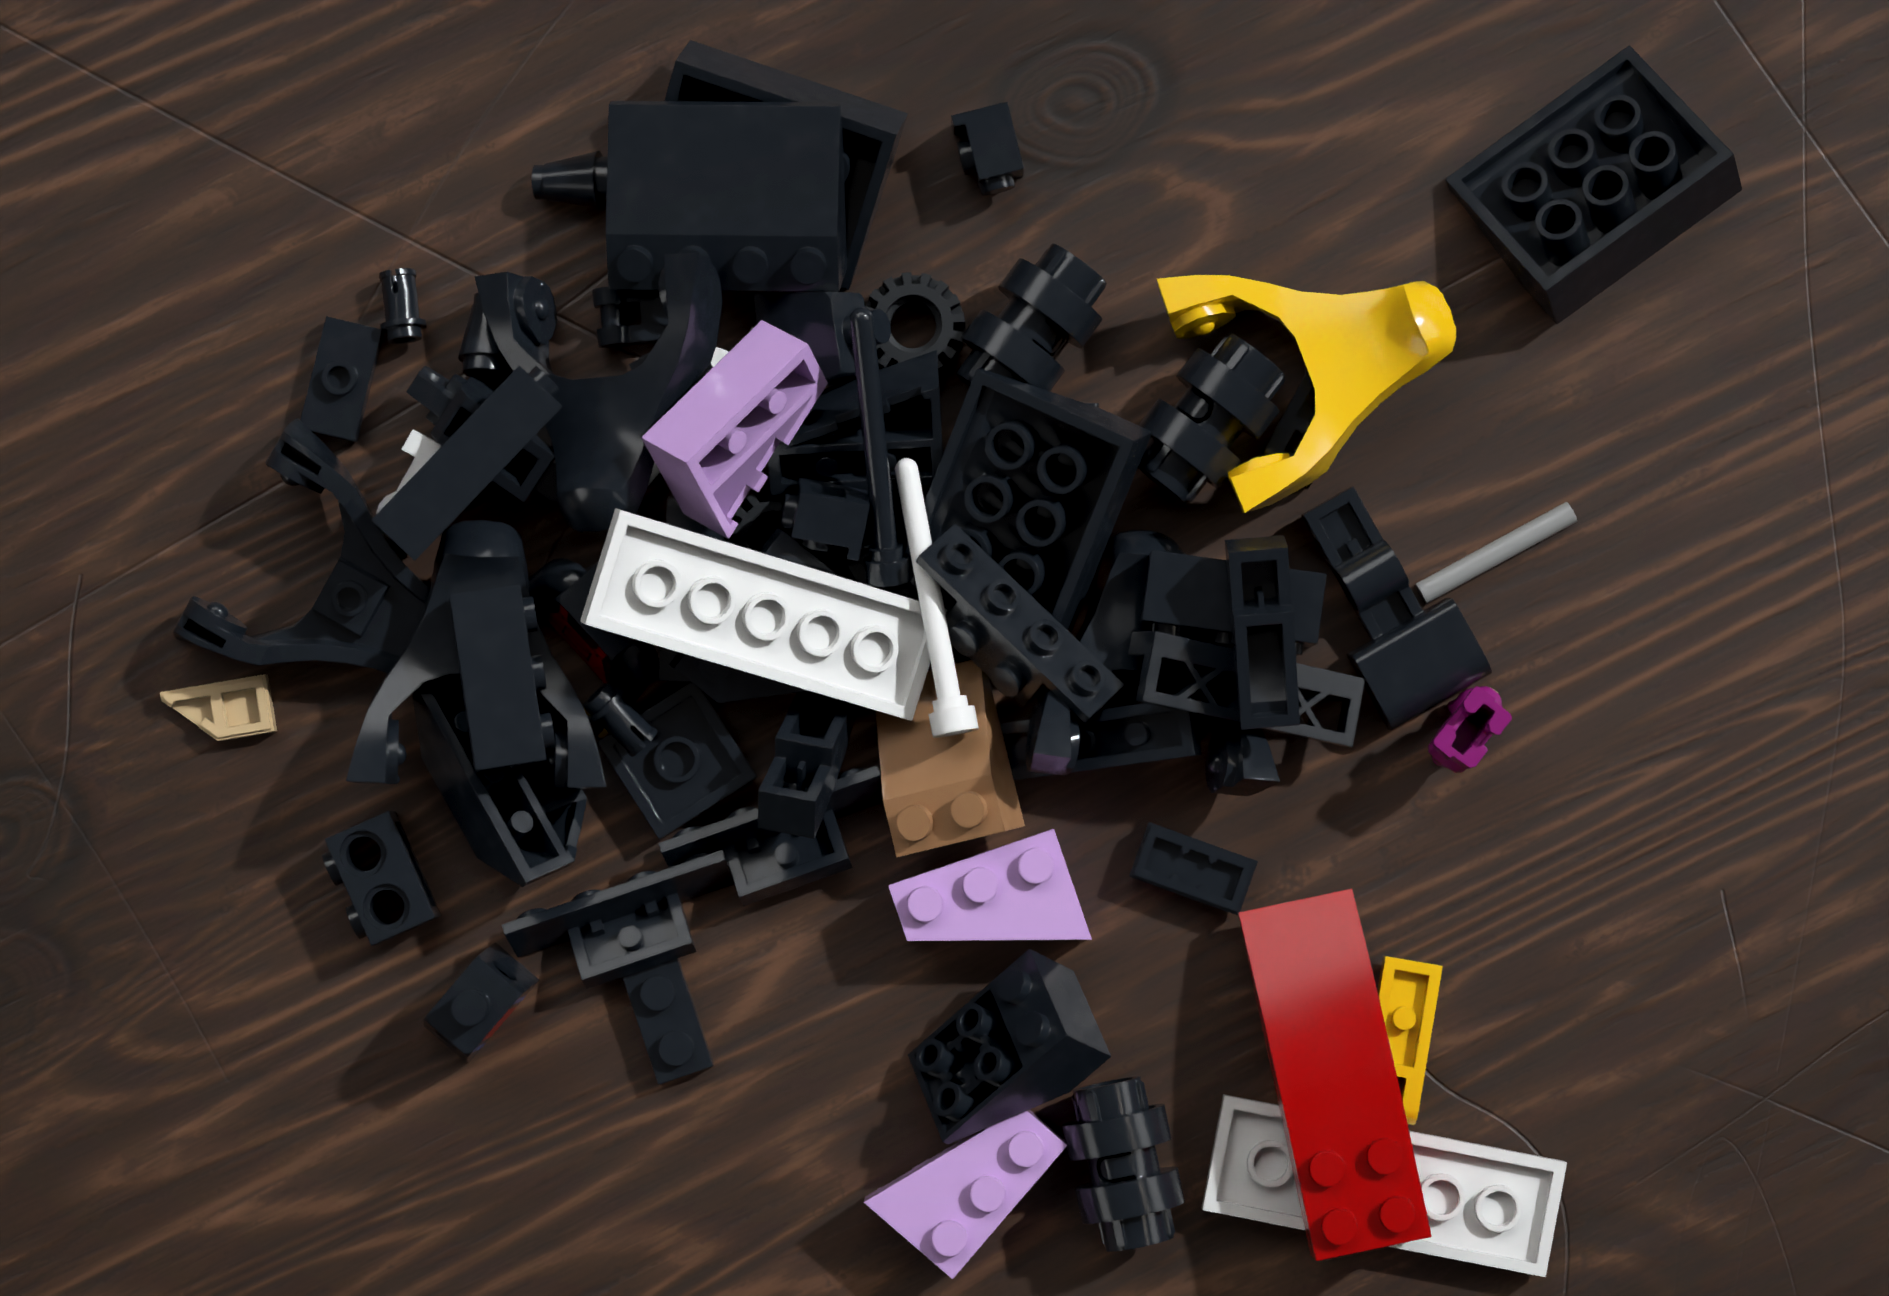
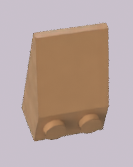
[876,660,1025,857]

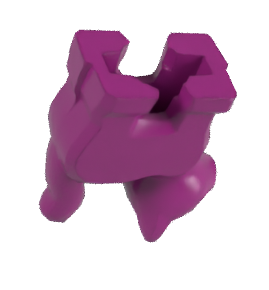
[1428,686,1512,773]

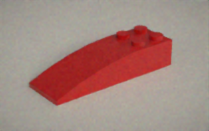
[1238,889,1432,1261]

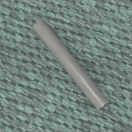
[1415,502,1577,604]

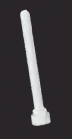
[895,458,979,738]

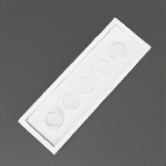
[580,508,947,721]
[1201,1094,1567,1277]

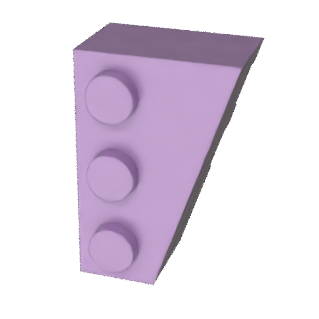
[641,320,828,540]
[888,829,1092,941]
[864,1110,1067,1279]

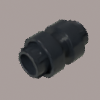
[956,243,1107,391]
[1138,334,1285,504]
[1062,1076,1185,1252]

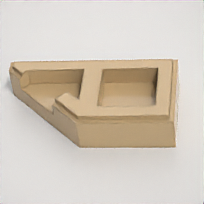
[160,674,277,741]

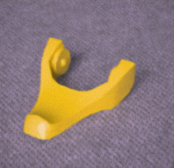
[1157,275,1456,513]

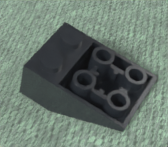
[908,949,1111,1144]

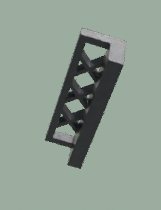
[1128,631,1365,747]

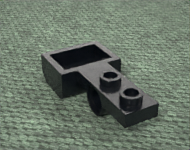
[1301,486,1492,730]

